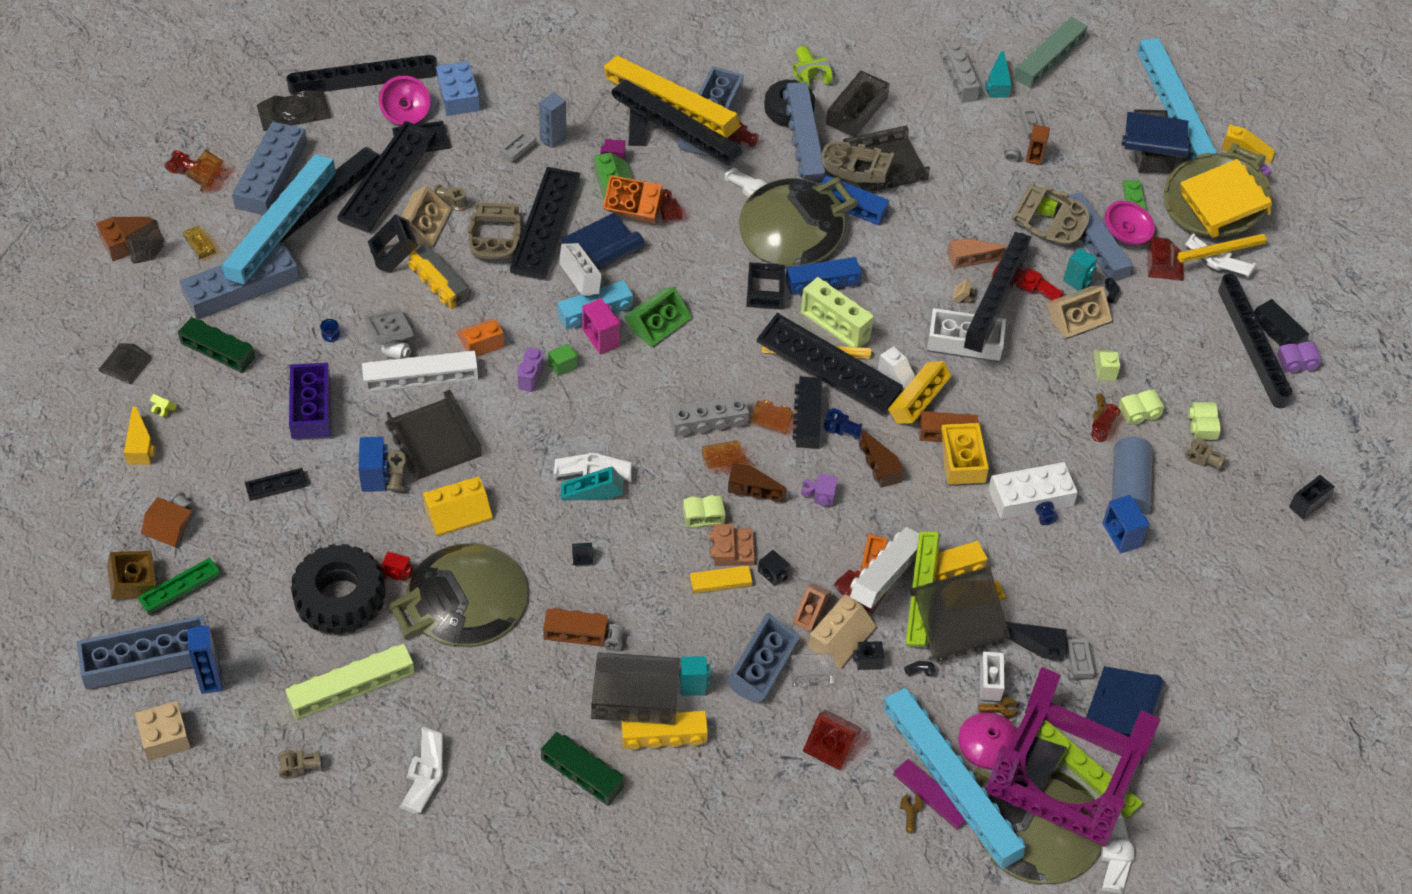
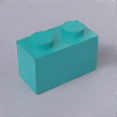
[1063,248,1097,291]
[680,656,711,696]

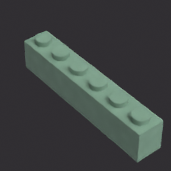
[1014,17,1088,88]

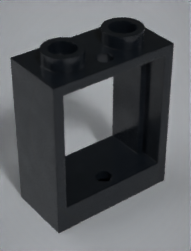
[368,214,418,273]
[746,262,785,309]

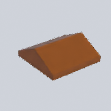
[141,497,193,548]

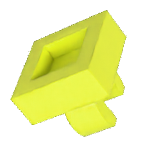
[150,394,178,418]

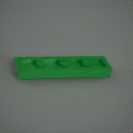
[137,557,221,615]

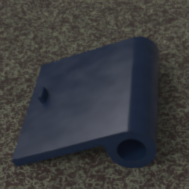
[1121,112,1189,158]
[561,213,645,270]
[1086,666,1165,737]

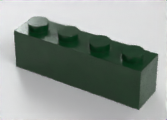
[178,317,255,373]
[540,731,624,806]

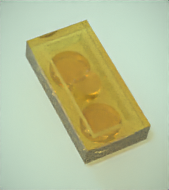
[183,225,216,260]

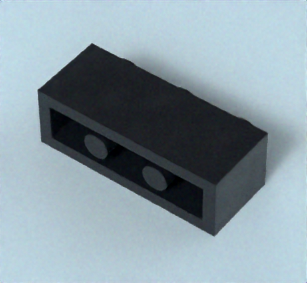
[1254,299,1309,346]

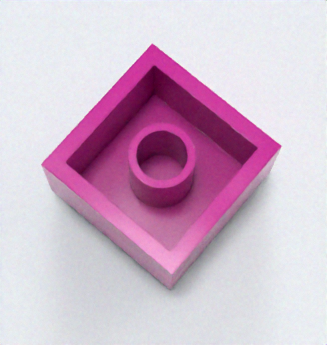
[582,298,621,355]

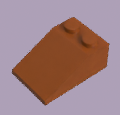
[96,217,164,261]

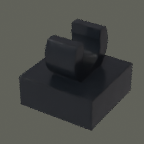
[572,542,593,565]

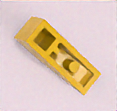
[1221,124,1275,164]
[124,406,156,465]

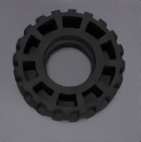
[291,544,386,635]

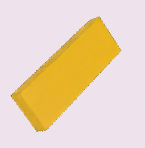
[690,565,752,594]

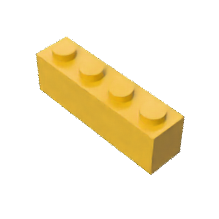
[888,361,952,424]
[621,711,708,750]

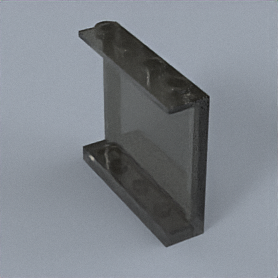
[843,125,930,193]
[385,390,482,480]
[909,567,1010,662]
[591,652,680,725]

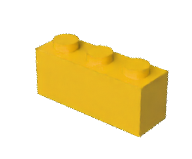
[935,541,988,586]

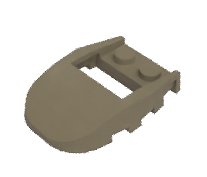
[821,142,895,183]
[1012,182,1090,245]
[468,203,521,259]

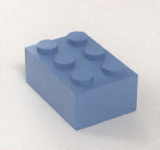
[436,61,480,116]

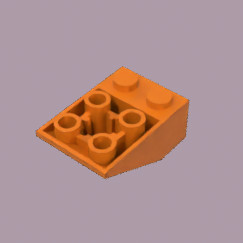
[603,175,663,224]

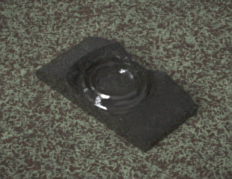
[257,90,331,131]

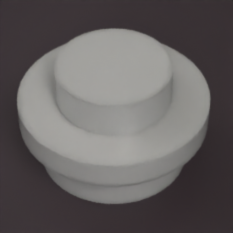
[1004,146,1021,161]

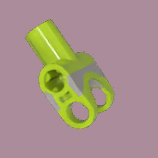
[793,46,833,87]

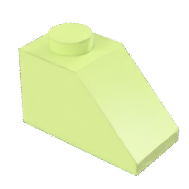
[1093,349,1120,381]

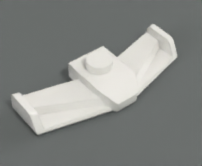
[724,167,767,198]
[1185,233,1256,278]
[554,453,632,482]
[399,726,443,813]
[1101,813,1134,894]

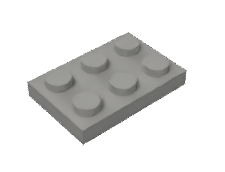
[364,308,413,345]

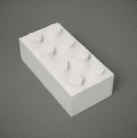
[927,308,1006,361]
[988,462,1078,520]

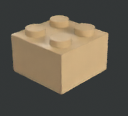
[135,701,190,761]

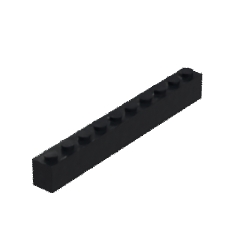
[964,232,1032,353]

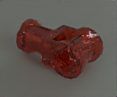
[727,121,759,148]
[164,150,203,176]
[660,189,682,223]
[1091,403,1121,442]

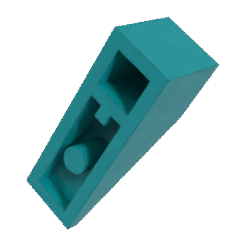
[985,51,1011,98]
[561,466,623,500]

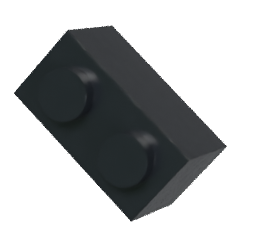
[1289,475,1335,520]

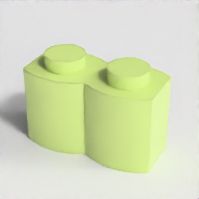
[1118,390,1164,424]
[1188,402,1220,440]
[683,495,726,528]

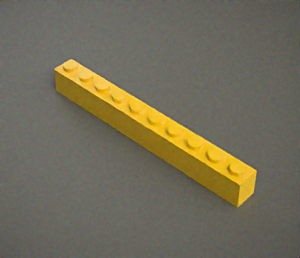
[603,56,740,138]

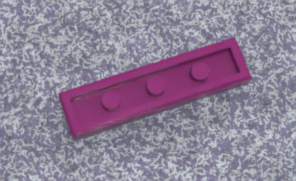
[893,759,966,830]

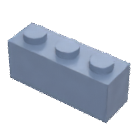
[539,92,567,148]

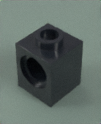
[758,550,790,586]
[853,641,884,670]

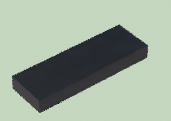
[245,468,308,501]

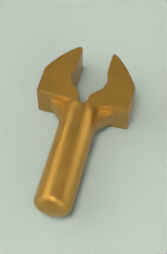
[1093,393,1114,425]
[978,697,1018,719]
[900,793,922,833]

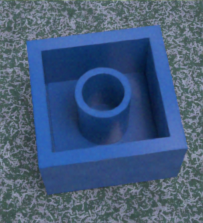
[358,437,389,492]
[1102,495,1149,554]

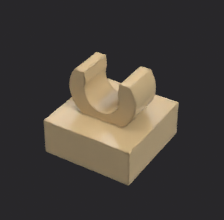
[952,278,975,303]

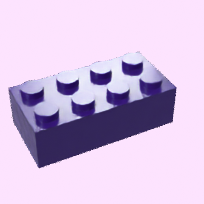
[289,363,331,439]

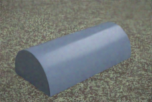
[1112,437,1153,515]
[727,613,800,702]

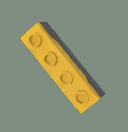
[408,244,469,309]

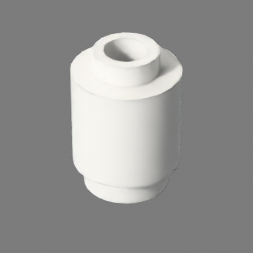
[381,340,411,359]

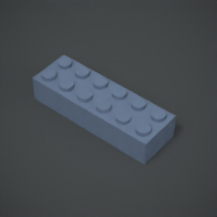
[678,66,744,157]
[232,121,307,215]
[180,242,300,320]
[77,615,206,689]

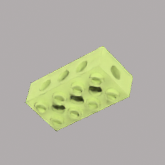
[801,277,874,347]

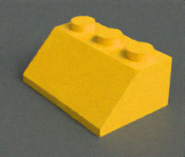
[423,476,493,537]

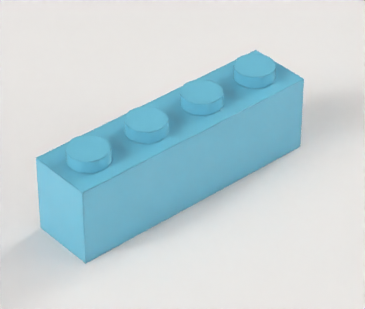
[557,280,633,330]

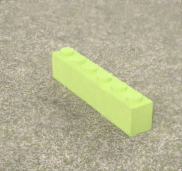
[285,644,415,720]

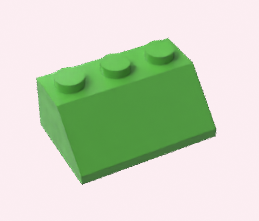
[594,153,633,200]
[624,287,692,347]

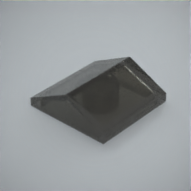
[125,220,164,264]
[98,343,152,385]

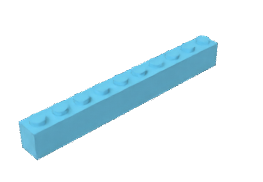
[1137,38,1217,160]
[222,154,336,284]
[884,688,1025,870]

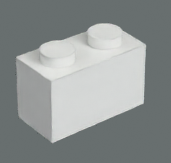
[980,651,1004,701]

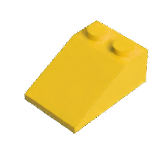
[941,423,989,485]

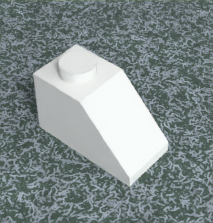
[878,346,915,391]

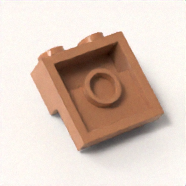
[709,524,754,566]

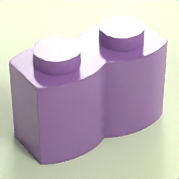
[1277,342,1322,373]
[517,347,543,392]

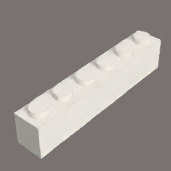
[362,351,478,392]
[850,527,919,608]

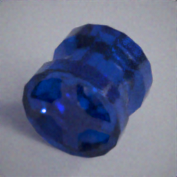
[320,319,340,342]
[1035,501,1058,525]

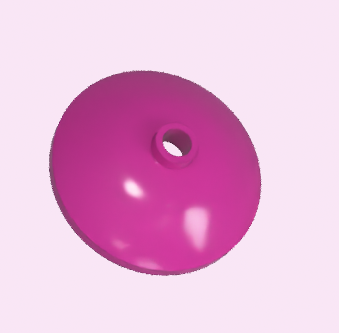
[379,76,430,126]
[1104,201,1155,245]
[958,712,1017,770]

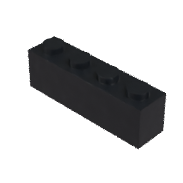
[792,376,822,449]

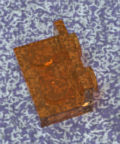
[186,149,224,193]
[750,400,794,434]
[702,440,746,468]

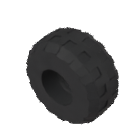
[764,79,815,127]

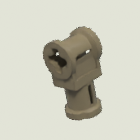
[433,184,468,211]
[1185,438,1227,470]
[386,451,407,489]
[278,750,322,779]

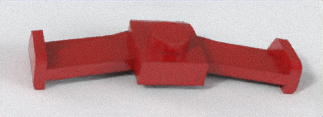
[992,262,1064,300]

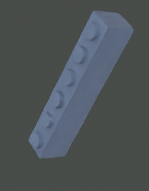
[783,82,825,182]
[1060,192,1133,281]

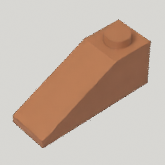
[947,239,1006,269]

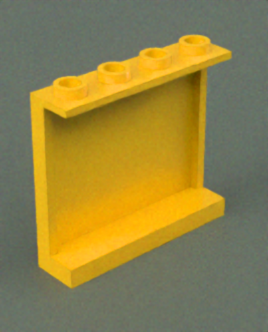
[1180,159,1272,238]

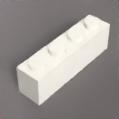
[559,243,601,296]

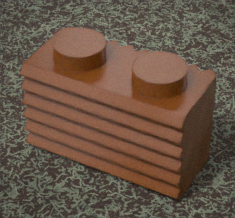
[1025,124,1050,165]

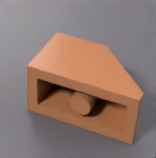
[793,583,832,631]

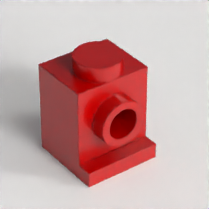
[381,551,413,581]

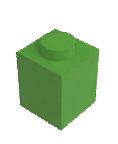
[548,343,579,376]

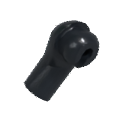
[1104,278,1120,303]
[904,661,936,676]

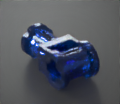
[824,408,863,439]

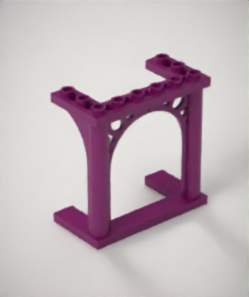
[985,667,1161,847]

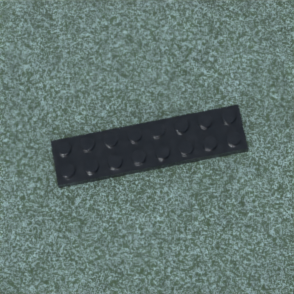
[337,121,436,232]
[510,167,581,279]
[757,313,903,416]

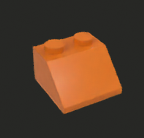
[456,319,504,357]

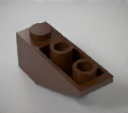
[859,431,904,488]
[728,463,787,502]

